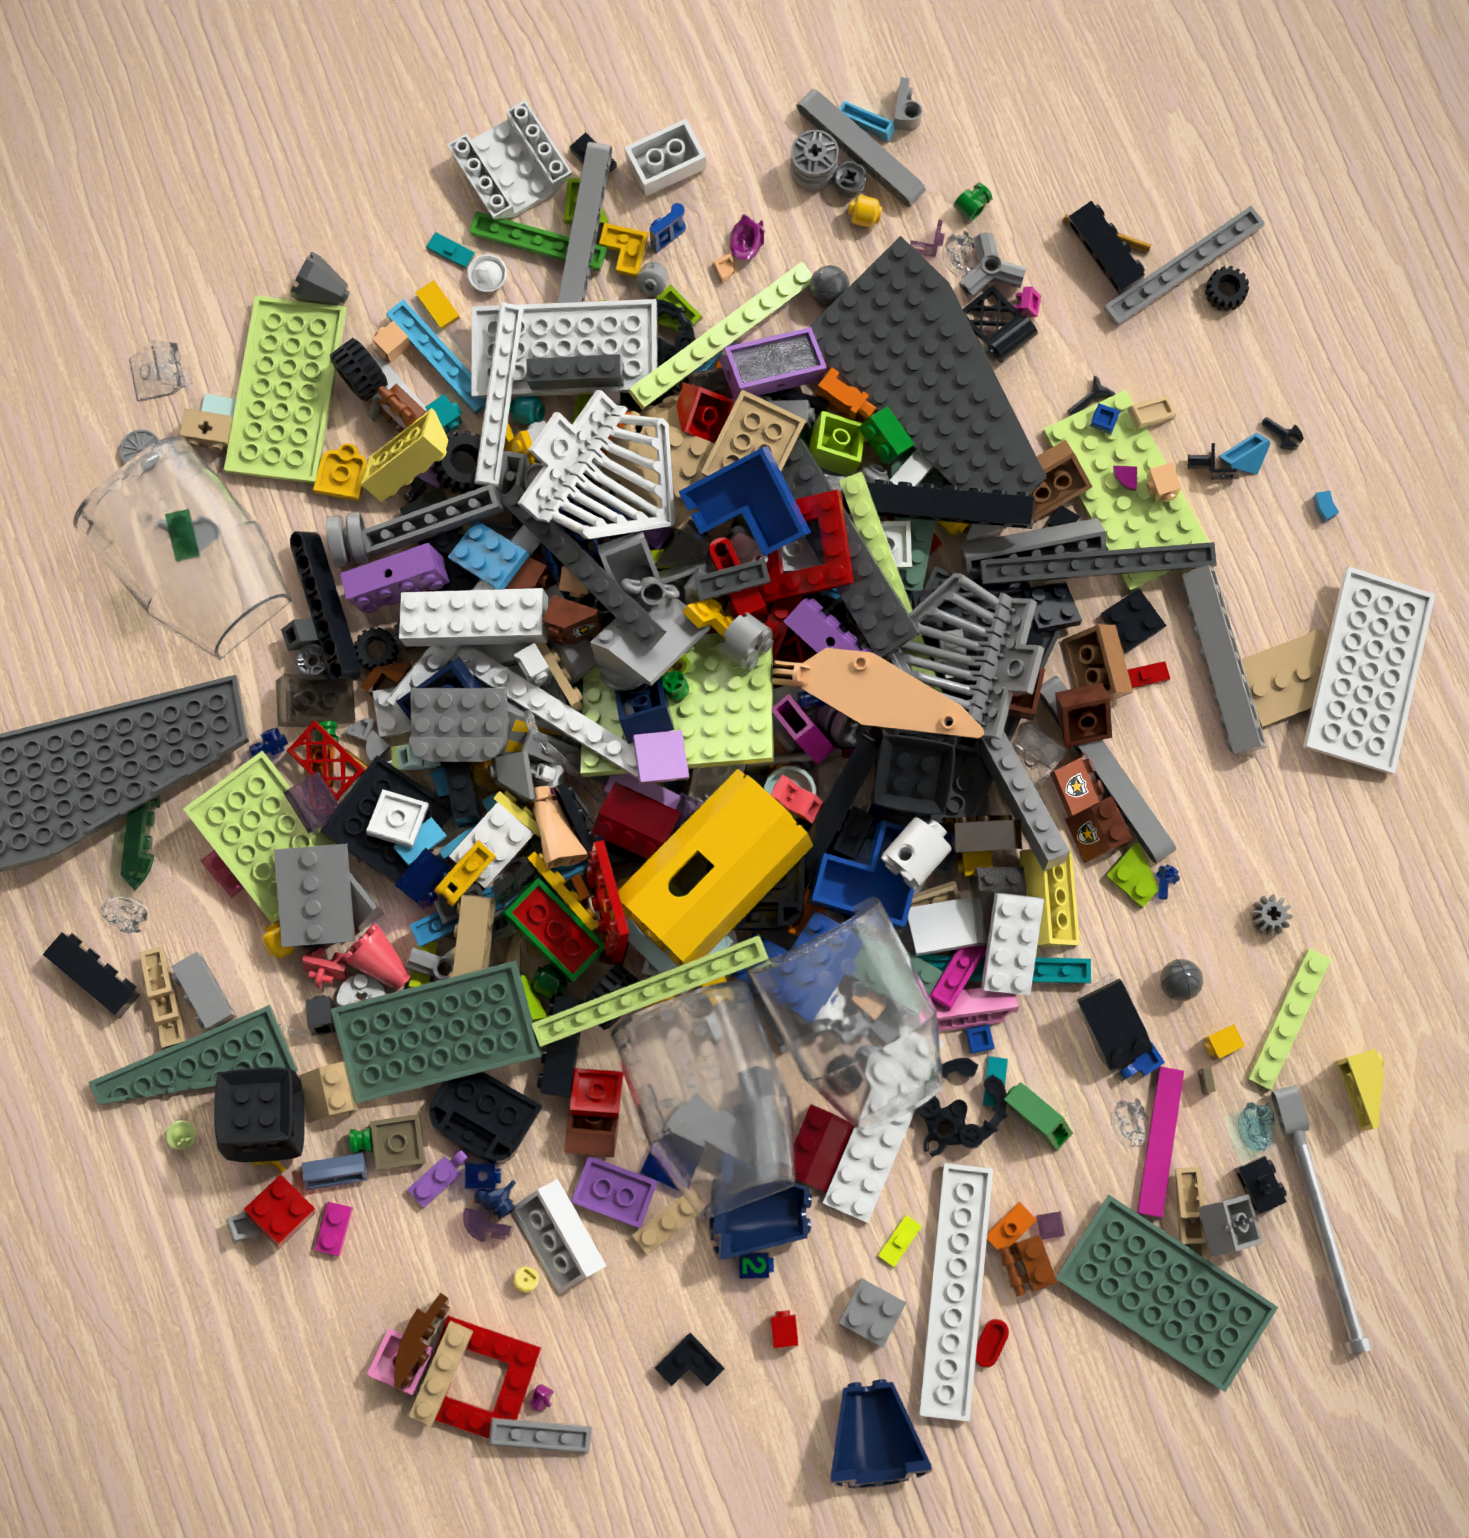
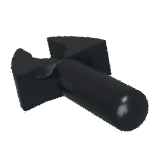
[1261,417,1304,450]

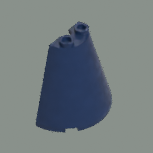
[709,1158,812,1259]
[830,1379,932,1488]

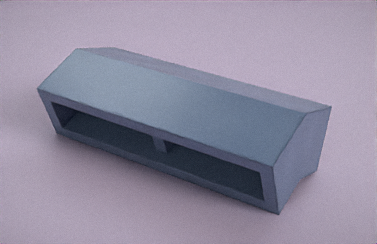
[302,1153,367,1191]

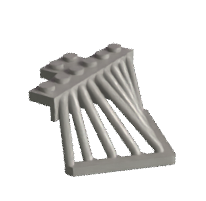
[889,573,1044,739]

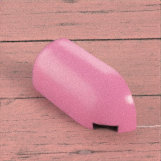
[921,987,1019,1031]

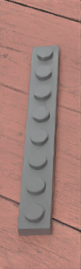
[1103,206,1265,326]

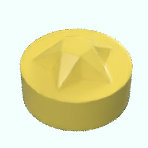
[513,1267,539,1293]

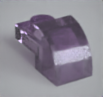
[463,1208,514,1242]

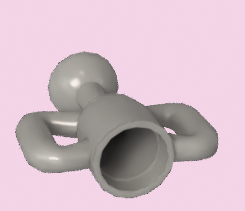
[621,566,680,605]

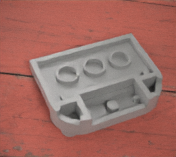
[409,688,508,762]

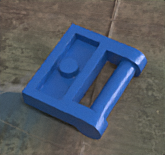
[649,203,686,253]

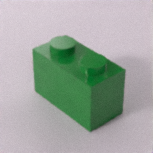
[858,406,915,465]

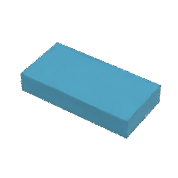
[393,817,447,867]

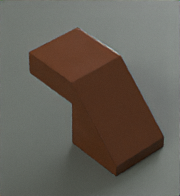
[360,662,412,697]

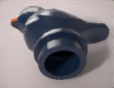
[473,1180,516,1219]

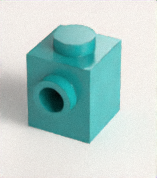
[425,394,462,434]

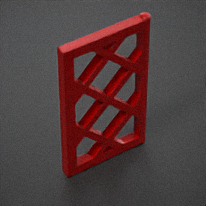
[286,720,365,801]

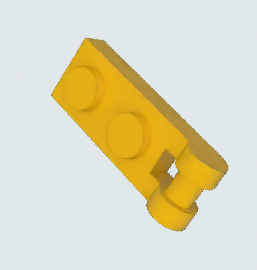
[434,840,497,907]

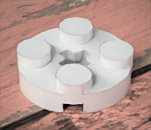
[336,974,386,1006]

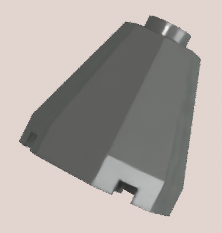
[291,252,350,306]

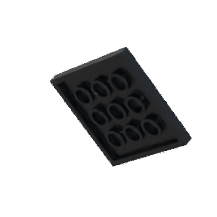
[320,755,453,887]

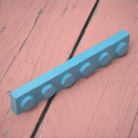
[386,299,486,414]

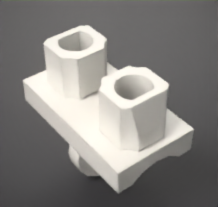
[529,761,565,790]

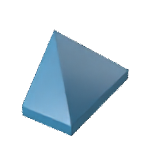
[1219,432,1271,474]

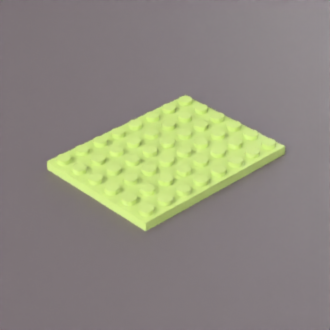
[580,628,774,777]

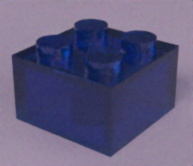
[395,847,452,910]

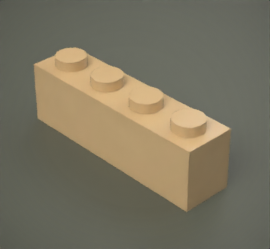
[449,895,496,978]

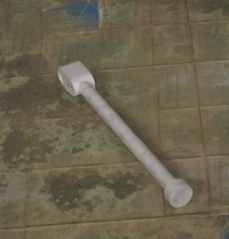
[1271,1085,1373,1355]

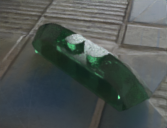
[121,795,160,890]

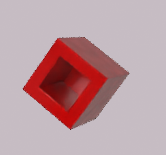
[771,1310,799,1348]

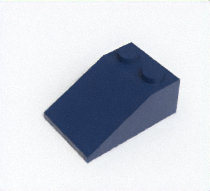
[396,656,482,721]
[614,677,675,744]

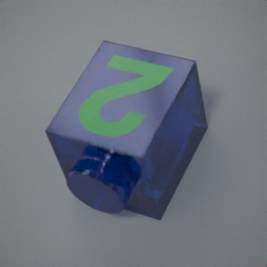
[739,1252,774,1279]

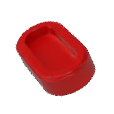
[975,1319,1009,1367]

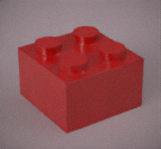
[244,1174,315,1249]

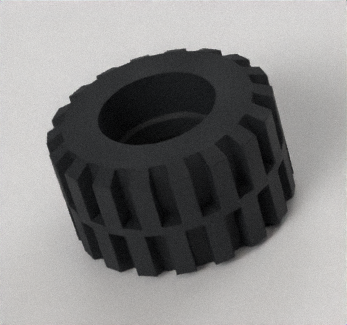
[330,338,388,402]
[433,431,483,494]
[584,964,640,1030]

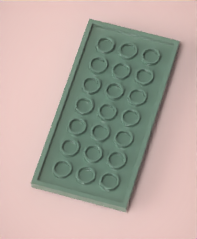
[330,960,542,1104]
[1055,1194,1278,1392]

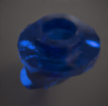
[1156,864,1180,900]

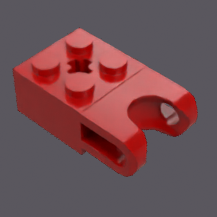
[709,538,768,619]

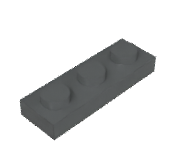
[694,558,771,602]

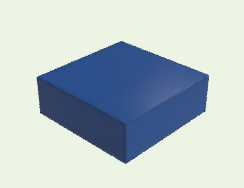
[1090,403,1120,434]
[965,1025,995,1054]

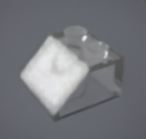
[129,340,185,402]
[1012,722,1067,792]

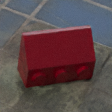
[591,782,681,860]
[781,1104,855,1193]

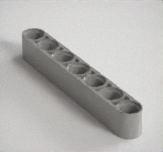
[796,89,926,207]

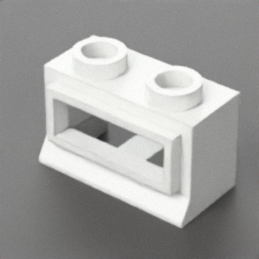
[514,643,554,689]

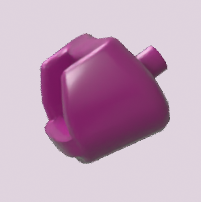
[530,1384,554,1411]

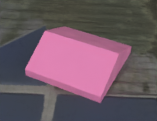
[367,1329,434,1395]

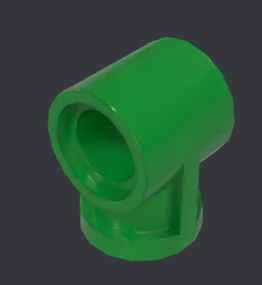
[953,182,993,222]

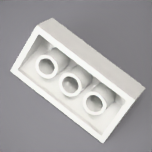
[512,1179,606,1294]

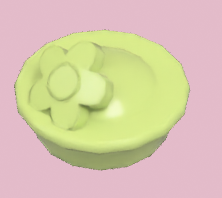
[165,1121,197,1150]

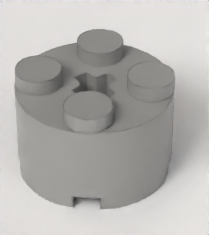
[719,612,774,671]

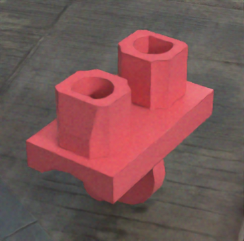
[302,948,347,988]

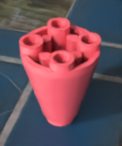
[341,923,411,990]

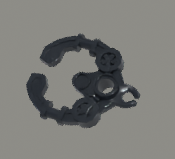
[656,299,696,392]
[916,1058,1008,1157]

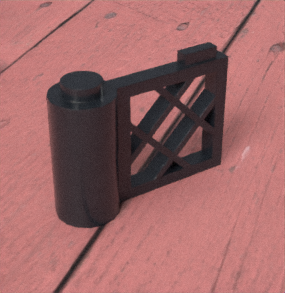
[963,285,1038,362]

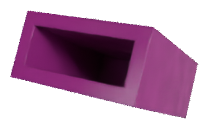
[772,694,836,764]

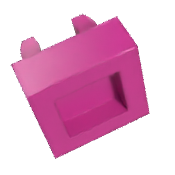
[1013,286,1041,318]

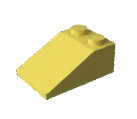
[1336,1049,1384,1131]

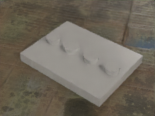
[274,844,355,947]

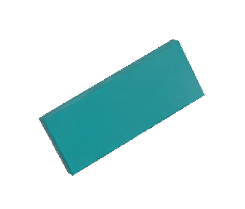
[426,232,475,269]
[983,1056,1008,1107]

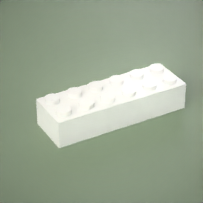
[399,588,548,647]

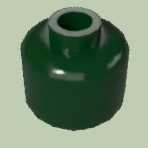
[530,964,568,1000]

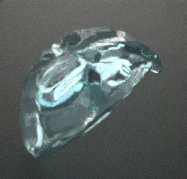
[1238,1102,1275,1151]

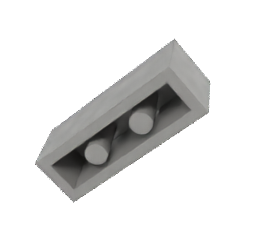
[171,951,236,1030]

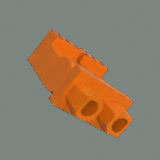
[817,368,876,423]

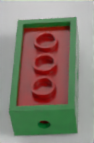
[499,878,604,982]

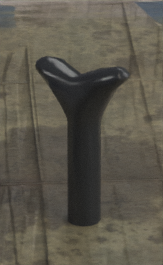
[1067,376,1116,416]

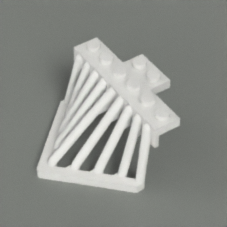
[518,390,675,539]

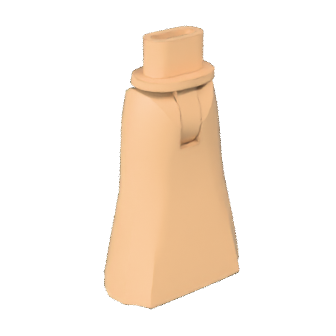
[533,786,588,869]

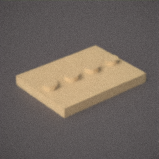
[701,390,806,477]
[1241,629,1327,728]

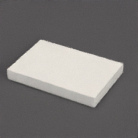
[907,896,988,956]

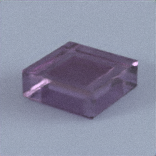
[1036,1211,1065,1240]

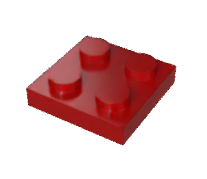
[570,1068,624,1118]

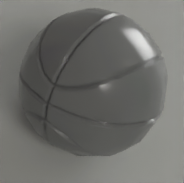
[809,265,850,306]
[1160,959,1203,1001]

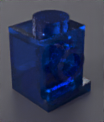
[465,1163,502,1189]

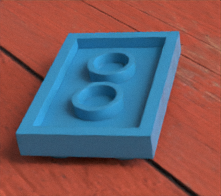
[448,520,530,590]

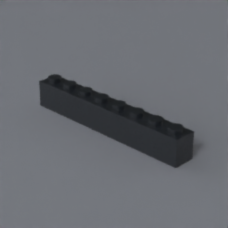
[842,480,1035,529]

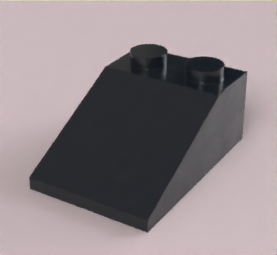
[1077,978,1153,1071]

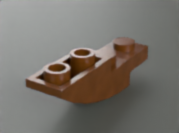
[394,1293,450,1392]

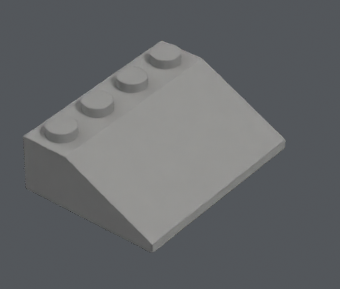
[590,596,711,686]

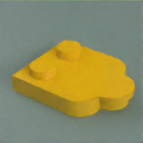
[313,443,367,502]

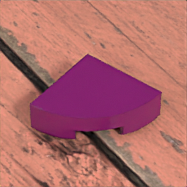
[1113,465,1137,491]

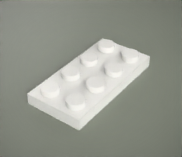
[981,893,1044,995]

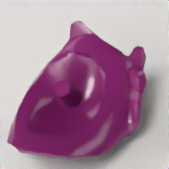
[730,214,765,260]

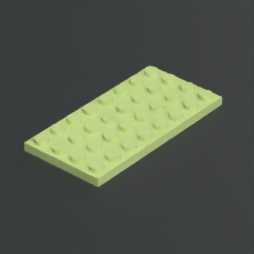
[224,295,347,484]
[1043,390,1209,592]

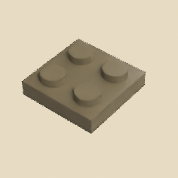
[370,1114,426,1171]

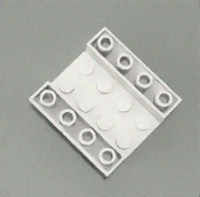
[447,100,572,219]

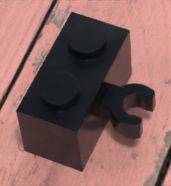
[1234,1156,1287,1214]

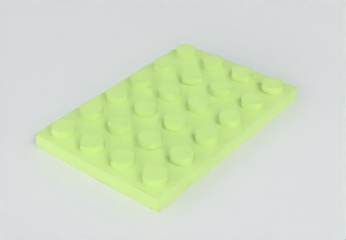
[183,750,350,924]

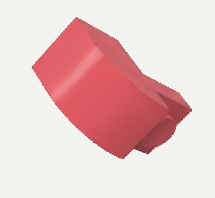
[771,775,824,824]

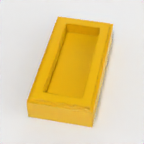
[415,280,460,331]

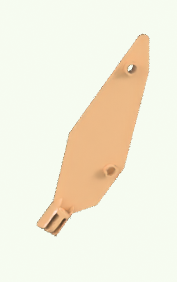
[771,648,984,738]

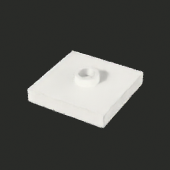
[366,790,429,848]

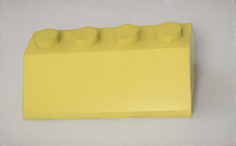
[361,408,448,502]
[1019,849,1080,948]

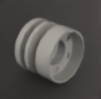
[790,130,839,191]

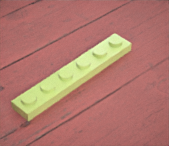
[1247,948,1331,1091]

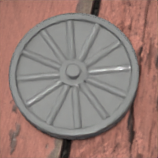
[120,430,162,471]

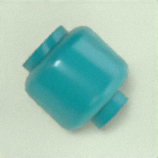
[509,396,546,426]

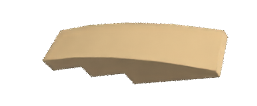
[139,946,187,1050]
[1175,1167,1207,1259]

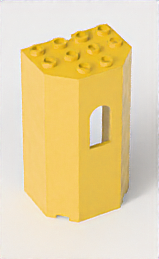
[618,769,813,966]

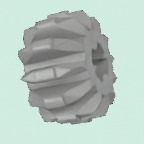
[1250,894,1293,936]

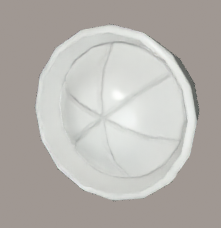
[467,254,507,293]

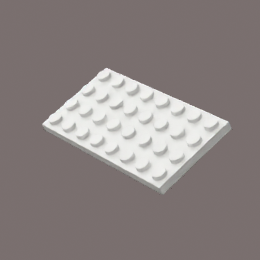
[471,299,657,399]
[1303,567,1435,775]

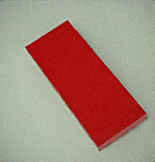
[1127,661,1170,688]

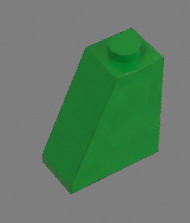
[1004,1081,1073,1151]

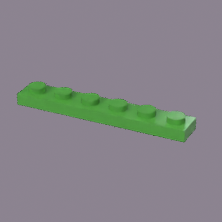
[469,211,607,272]

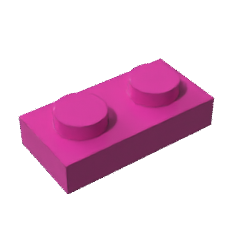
[315,1202,353,1256]

